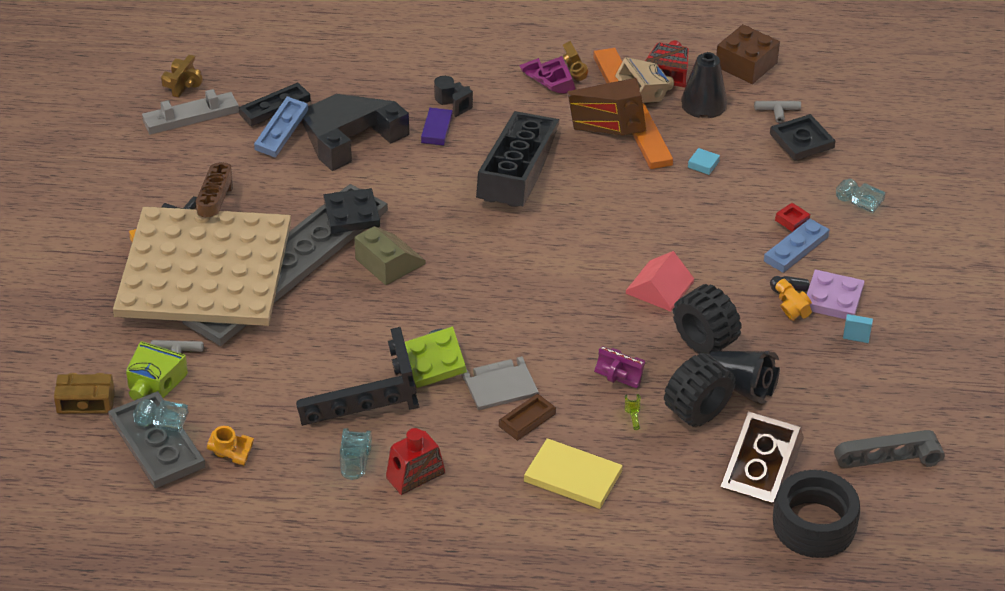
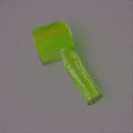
[624,394,641,430]

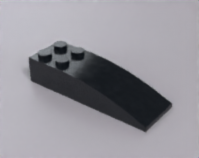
[476,111,560,207]

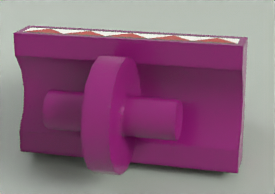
[594,346,645,388]

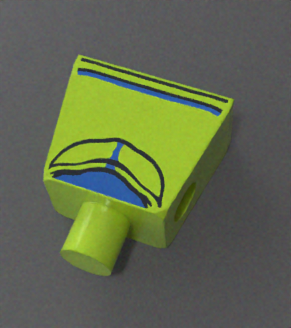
[126,341,188,401]

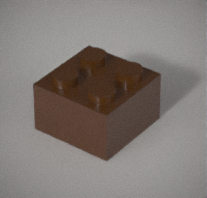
[716,24,780,85]

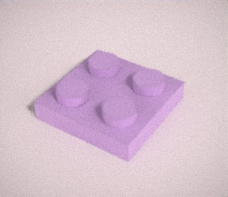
[807,270,864,319]

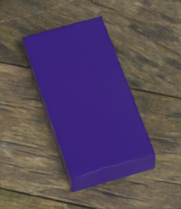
[421,107,453,145]

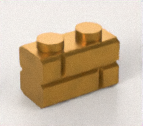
[54,373,115,414]

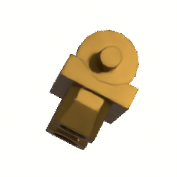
[161,54,203,98]

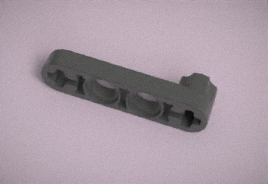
[834,430,945,468]

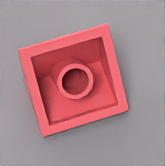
[626,251,694,312]

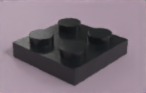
[770,114,836,161]
[323,188,380,234]

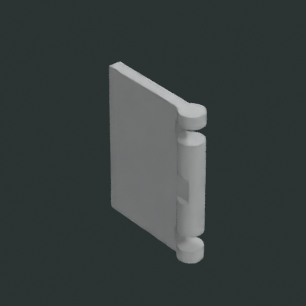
[462,356,539,410]

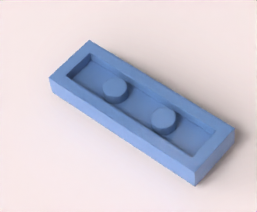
[254,96,308,158]
[764,219,830,273]

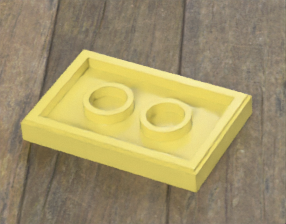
[524,438,622,509]

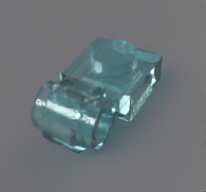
[836,179,886,213]
[133,399,189,432]

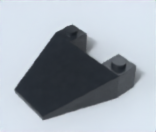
[301,94,410,171]

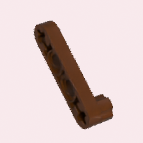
[196,162,233,217]

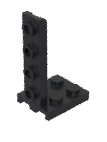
[296,327,420,426]

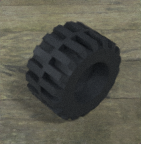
[673,284,742,354]
[664,353,736,427]

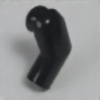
[770,276,810,294]

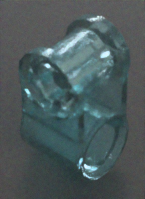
[340,428,372,480]

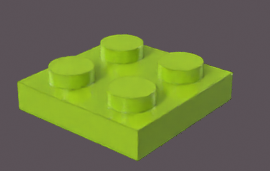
[405,327,467,388]

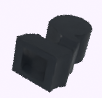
[434,75,473,117]

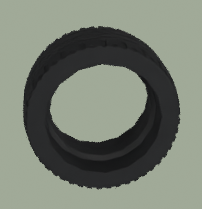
[773,470,860,558]

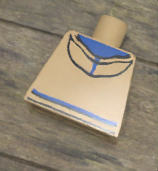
[615,57,674,103]

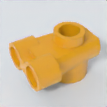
[775,279,812,321]
[207,426,254,466]

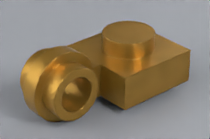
[563,41,589,81]

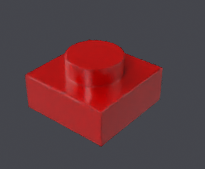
[775,203,811,232]

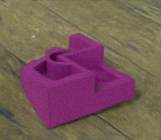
[519,56,576,94]

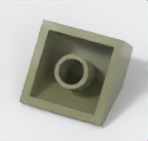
[354,226,426,285]

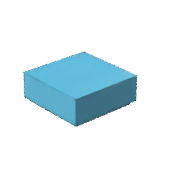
[688,148,720,175]
[843,314,873,343]

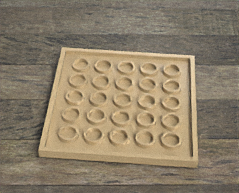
[113,207,291,326]

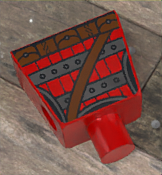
[645,40,689,88]
[386,428,445,495]

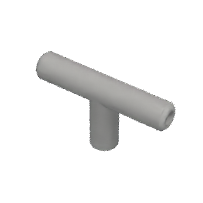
[754,101,801,123]
[150,340,204,353]

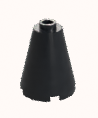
[681,52,727,118]
[710,351,780,404]

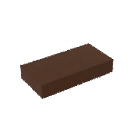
[499,393,556,441]

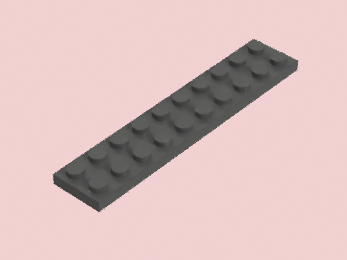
[182,184,388,346]

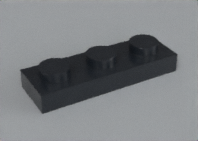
[239,82,311,126]

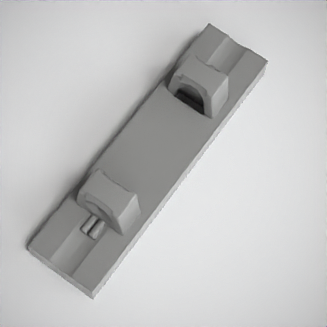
[142,89,239,135]

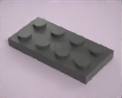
[108,391,206,488]

